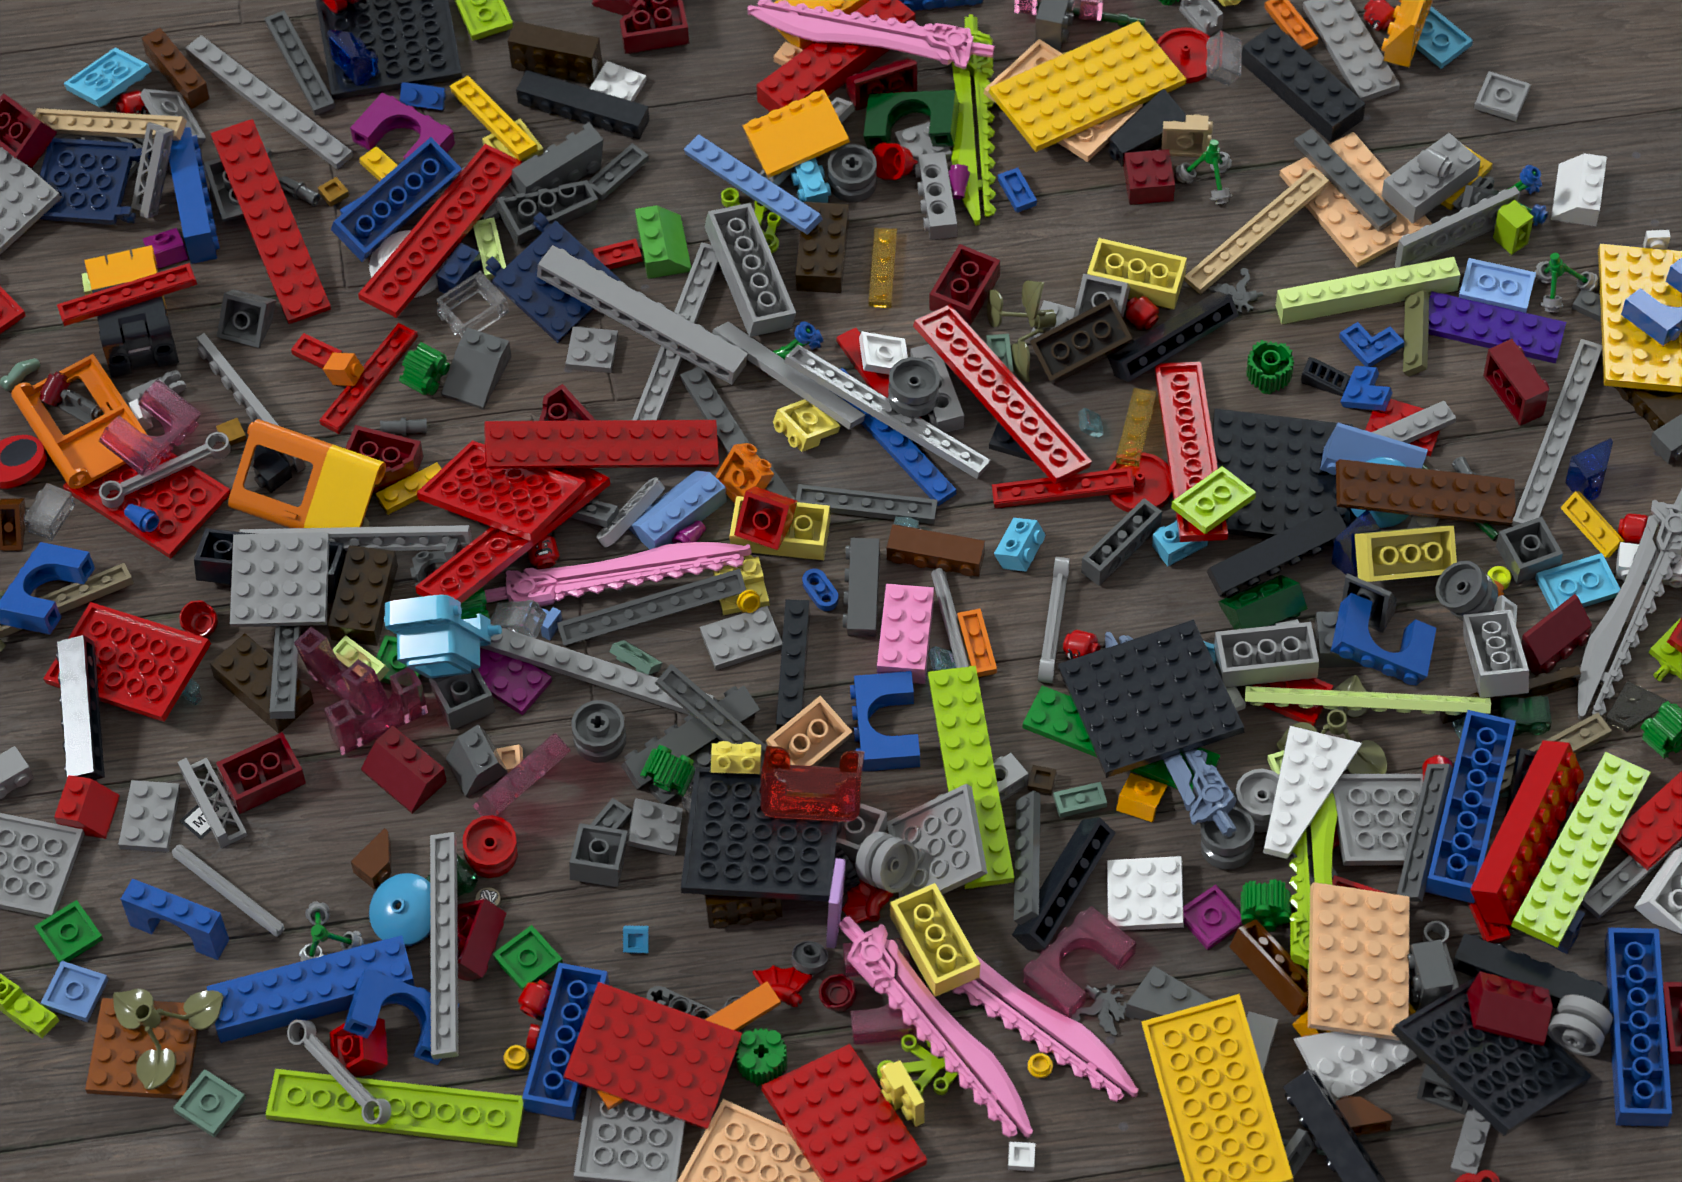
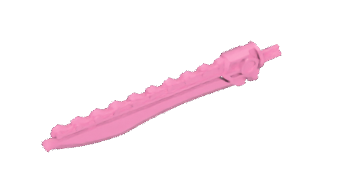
[748,0,995,69]
[484,542,752,611]
[838,916,1033,1138]
[918,954,1138,1102]

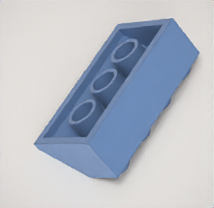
[1320,423,1428,475]
[628,471,727,550]

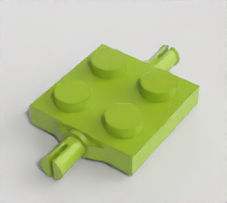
[1649,618,1682,681]

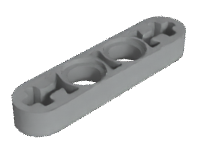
[597,477,665,547]

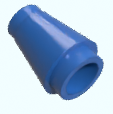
[124,504,159,532]

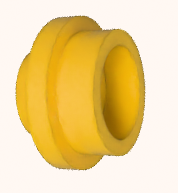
[737,590,760,613]
[504,1045,529,1070]
[1027,1053,1053,1078]

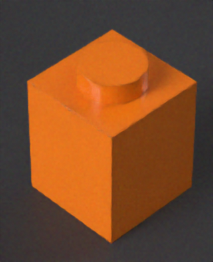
[323,353,365,386]

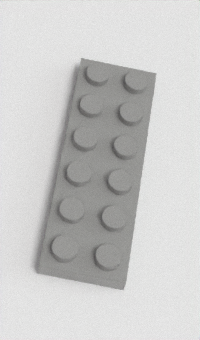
[1303,0,1400,102]
[1395,187,1520,268]

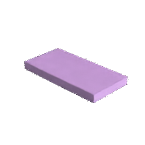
[826,858,846,949]

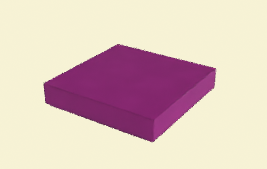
[1183,885,1243,950]

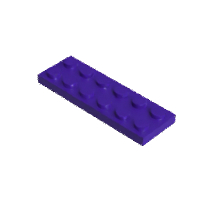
[1428,291,1566,364]

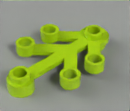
[721,188,781,254]
[877,1035,971,1096]

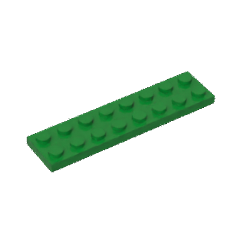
[1022,685,1220,796]

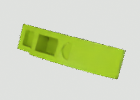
[0,974,59,1038]

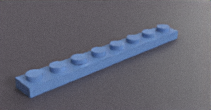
[684,134,823,235]

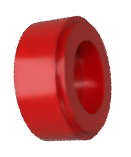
[526,1024,541,1050]

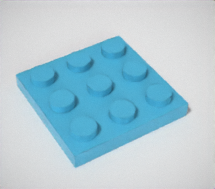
[64,48,151,107]

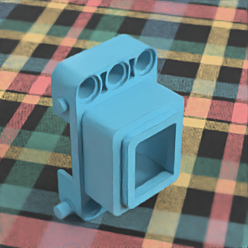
[384,595,502,678]

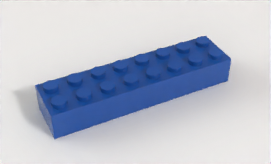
[1425,710,1516,903]
[1604,928,1672,1126]
[206,935,415,1043]

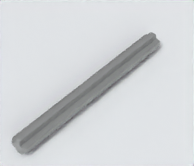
[931,568,970,668]
[172,844,285,937]

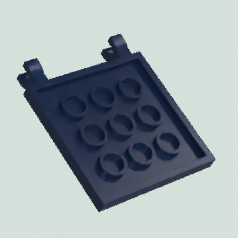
[38,138,151,225]
[485,212,621,343]

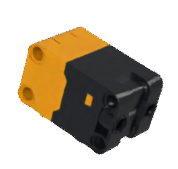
[84,245,179,378]

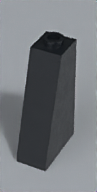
[1109,89,1186,167]

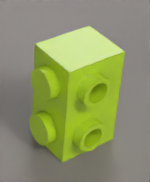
[1493,200,1533,255]

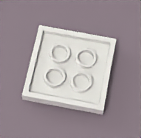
[1107,856,1184,931]

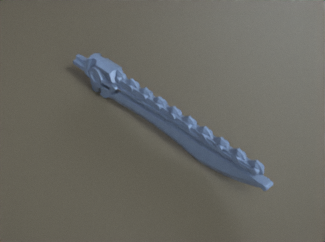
[1105,632,1237,837]

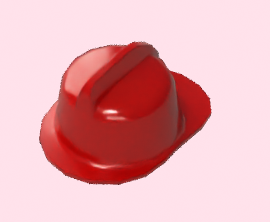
[872,143,918,180]

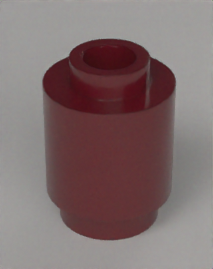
[39,371,71,407]

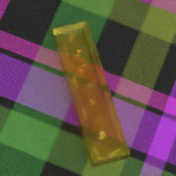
[869,228,897,308]
[1116,388,1157,467]

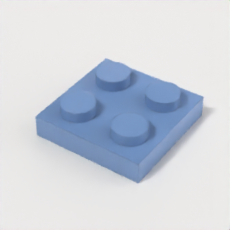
[40,961,108,1022]

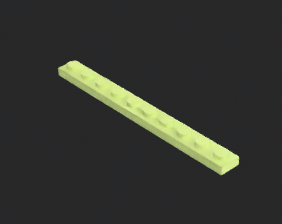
[1245,686,1491,715]

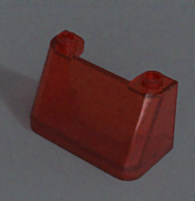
[761,746,865,821]

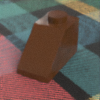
[0,498,26,550]
[351,828,392,890]
[1335,1096,1392,1136]

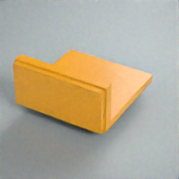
[1116,773,1167,822]

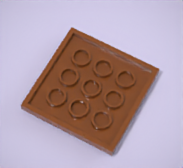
[85,998,199,1099]

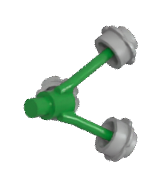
[1176,139,1232,204]
[1535,253,1598,312]
[299,901,364,961]

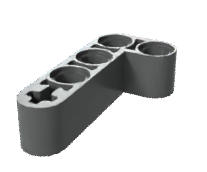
[647,986,744,1033]

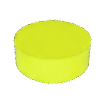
[1488,566,1511,590]

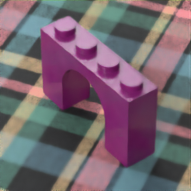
[350,93,455,160]

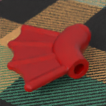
[842,878,894,924]
[753,965,812,1007]

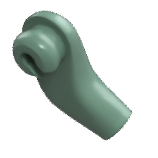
[0,358,40,391]

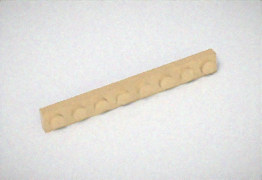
[35,108,187,141]
[1184,168,1329,294]

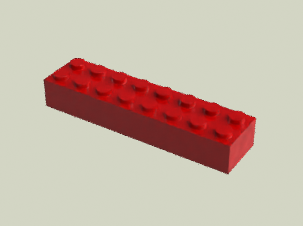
[756,0,915,112]
[1470,740,1584,925]

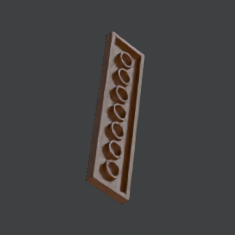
[1336,459,1516,526]

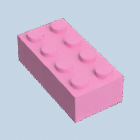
[877,584,934,684]

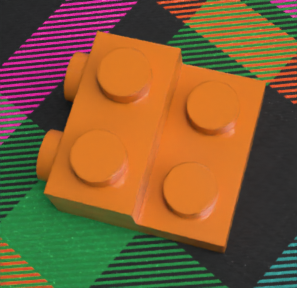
[715,443,774,503]

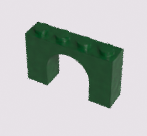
[863,90,960,150]

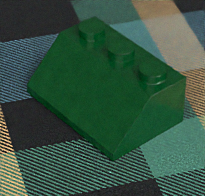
[1218,575,1308,630]

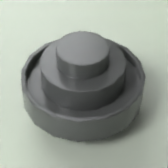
[791,941,828,974]

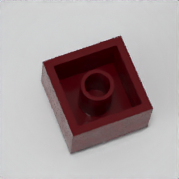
[1124,149,1175,205]

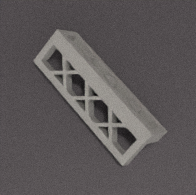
[131,122,174,219]
[178,758,248,848]

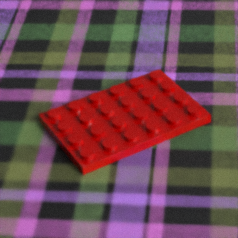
[63,439,231,559]
[417,440,586,541]
[43,602,211,722]
[563,982,742,1129]
[762,1044,927,1182]

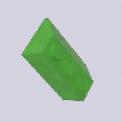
[635,206,691,279]

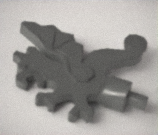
[1209,268,1263,313]
[1071,984,1127,1037]

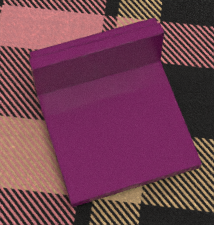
[142,228,188,269]

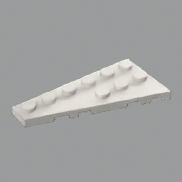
[1263,726,1362,859]
[1293,1031,1417,1101]

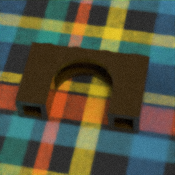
[1603,374,1682,431]

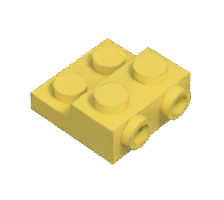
[773,399,840,452]
[713,555,770,615]
[711,741,761,774]
[880,1060,924,1127]

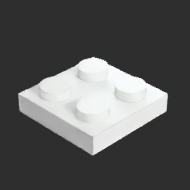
[590,61,646,102]
[859,331,908,375]

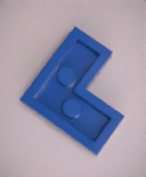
[1339,322,1404,367]
[1340,366,1393,411]

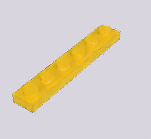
[450,76,538,161]

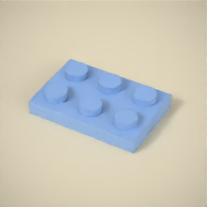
[1459,258,1536,313]

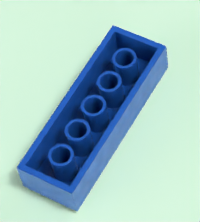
[169,127,220,264]
[331,137,462,262]
[522,963,610,1120]

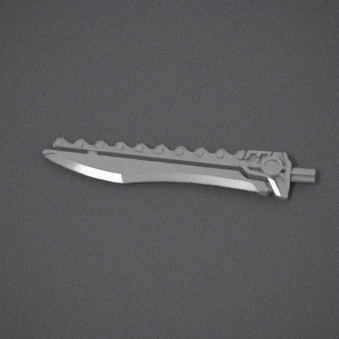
[1578,489,1682,720]

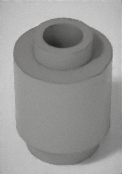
[1417,148,1453,178]

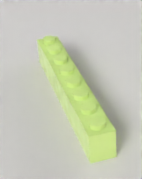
[1276,257,1460,324]

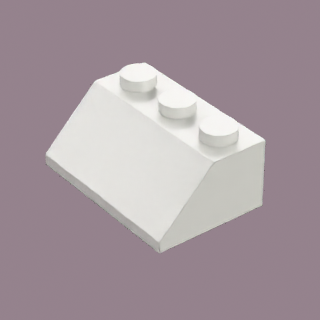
[1551,154,1607,226]
[1635,848,1682,934]

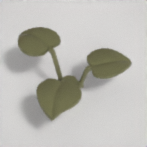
[987,280,1056,382]
[1277,675,1387,774]
[113,989,224,1090]

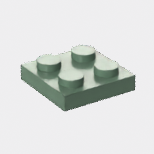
[173,1069,246,1138]

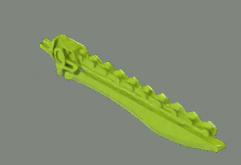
[951,14,996,226]
[1289,790,1337,987]

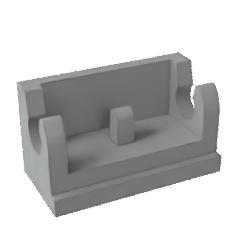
[1179,0,1223,36]

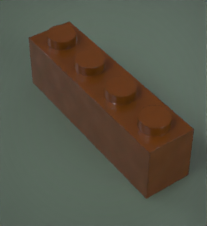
[142,28,210,109]
[886,524,985,577]
[1229,920,1308,1017]

